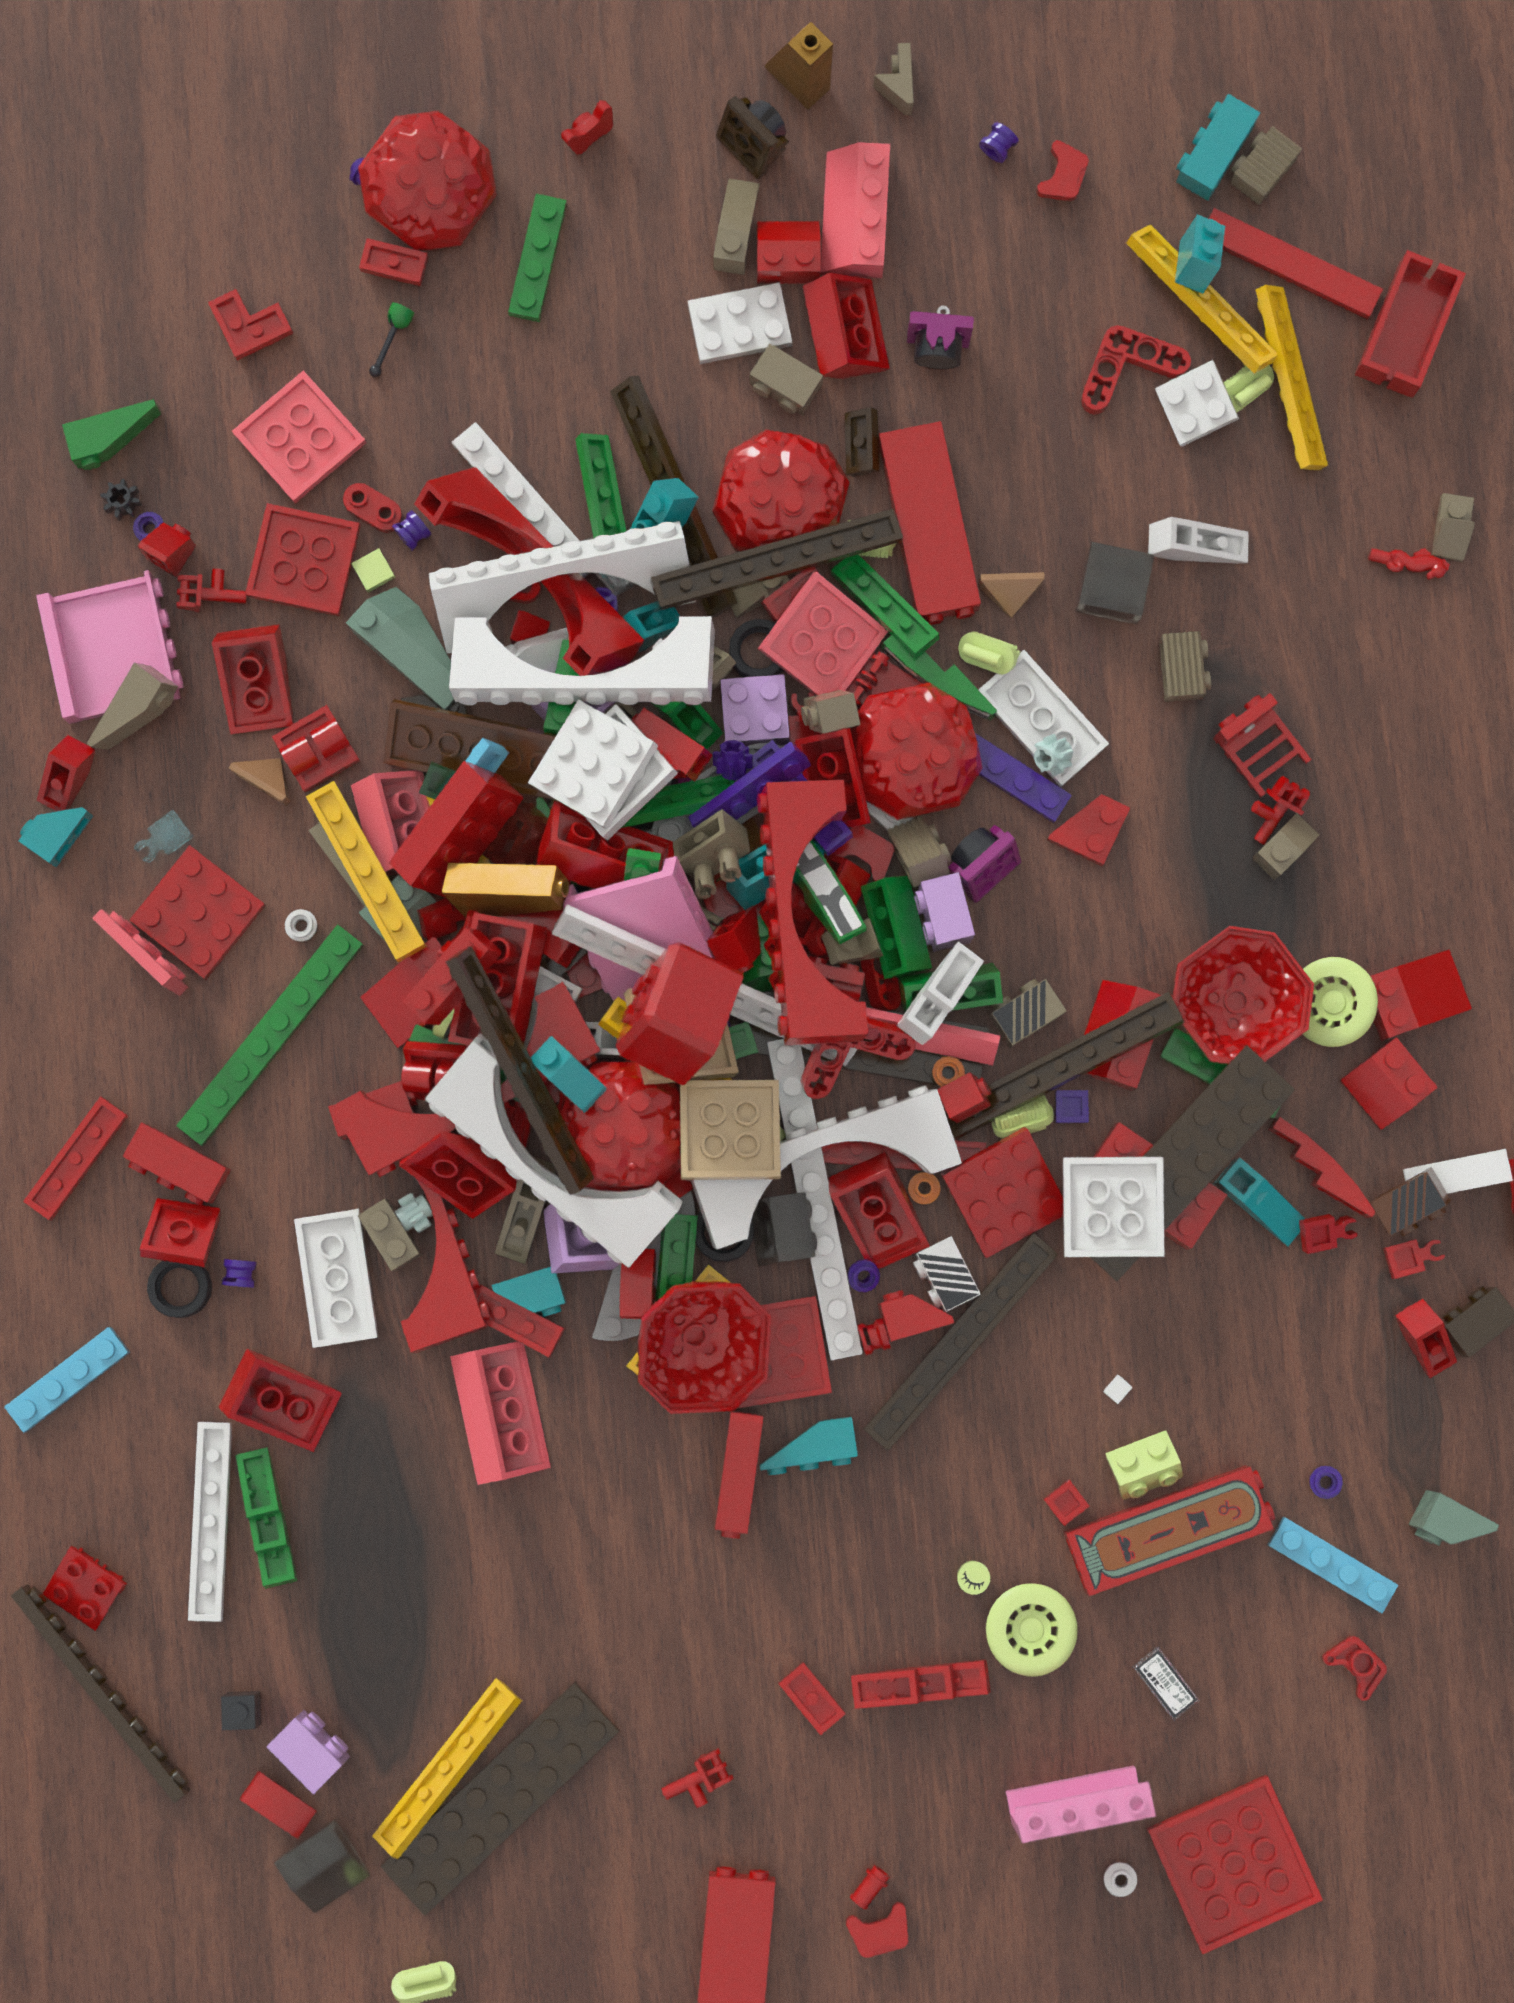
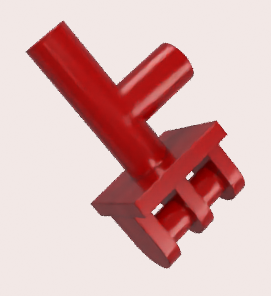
[176,569,246,613]
[1251,776,1310,845]
[662,1748,734,1808]

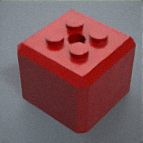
[616,942,744,1086]

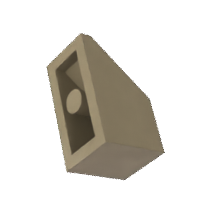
[1252,813,1319,881]

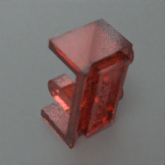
[482,802,548,865]

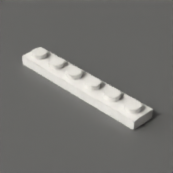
[452,422,590,577]
[188,1422,232,1622]

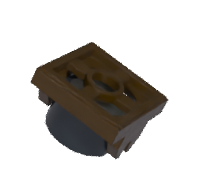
[716,95,789,179]

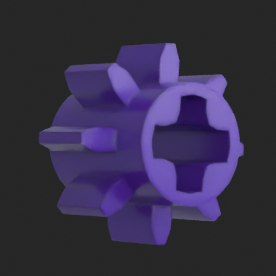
[713,740,753,780]

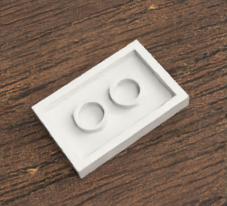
[688,283,792,364]

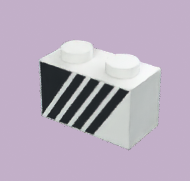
[913,1236,981,1312]

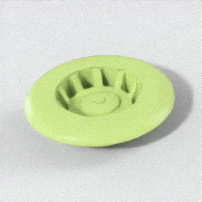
[1303,957,1378,1047]
[986,1583,1078,1676]

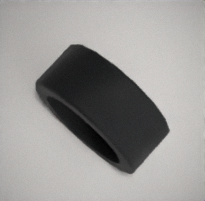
[729,619,783,678]
[695,1211,754,1262]
[147,1260,212,1318]

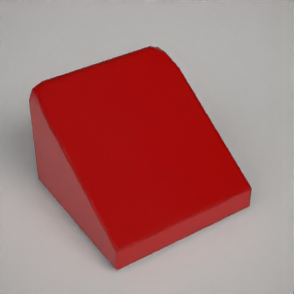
[510,610,550,645]

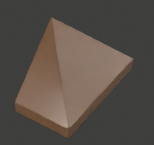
[978,572,1045,618]
[229,758,290,806]

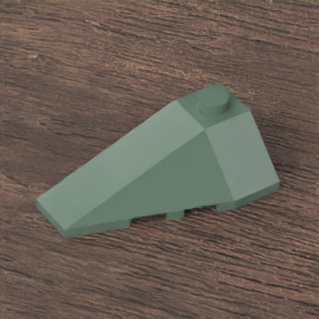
[346,587,455,710]

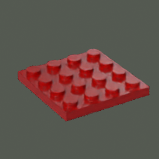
[1146,1775,1323,1954]

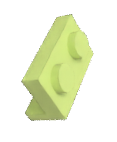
[1106,1430,1183,1500]

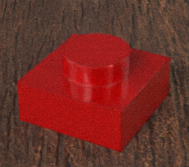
[1043,1479,1089,1526]

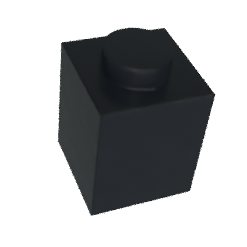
[221,1691,261,1730]

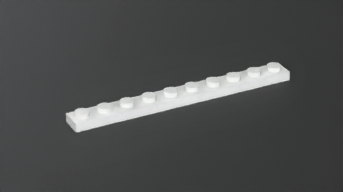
[552,905,857,1066]
[767,1039,863,1360]

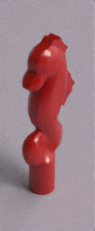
[1368,548,1450,580]

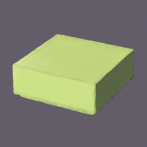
[351,548,395,593]

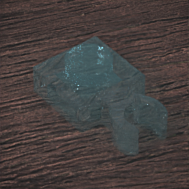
[134,810,194,863]

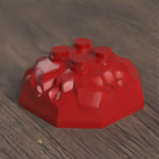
[358,111,497,251]
[712,429,850,552]
[849,682,983,821]
[1172,926,1314,1065]
[559,1062,681,1191]
[638,1281,772,1414]

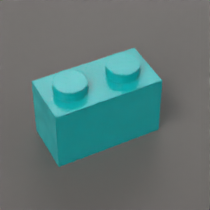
[1175,214,1225,294]

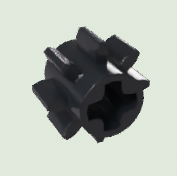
[100,479,142,521]

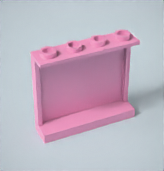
[36,570,184,724]
[563,856,716,1002]
[1005,1765,1155,1843]

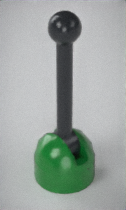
[369,302,415,377]

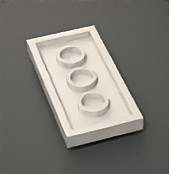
[979,650,1109,787]
[294,1209,379,1348]

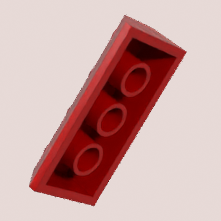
[537,801,674,889]

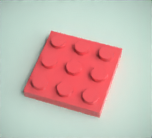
[232,370,367,504]
[758,572,888,696]
[92,909,188,996]

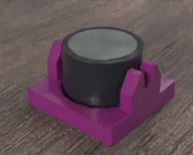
[906,311,974,370]
[948,825,1021,903]

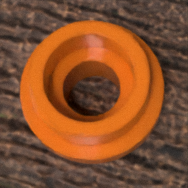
[932,1056,965,1087]
[908,1172,940,1205]

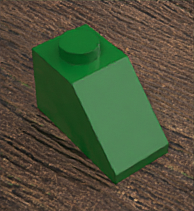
[650,702,723,749]

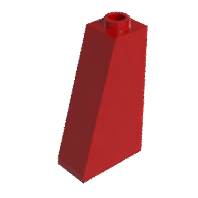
[715,1411,764,1539]

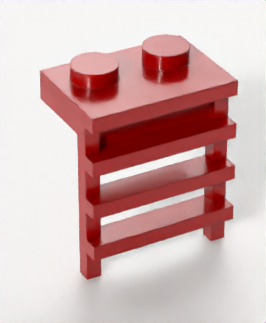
[1213,693,1312,798]

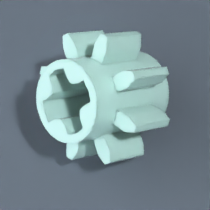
[1034,734,1074,776]
[395,1192,433,1233]

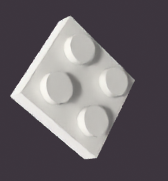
[1155,360,1239,447]

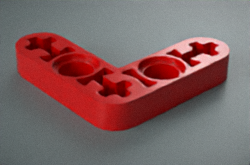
[1081,325,1191,414]
[806,926,901,1012]
[801,1017,916,1099]

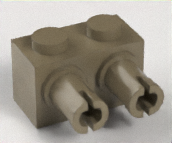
[673,809,750,899]

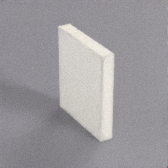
[1103,1374,1132,1404]

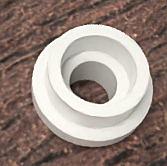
[285,909,317,942]
[1104,1862,1137,1897]

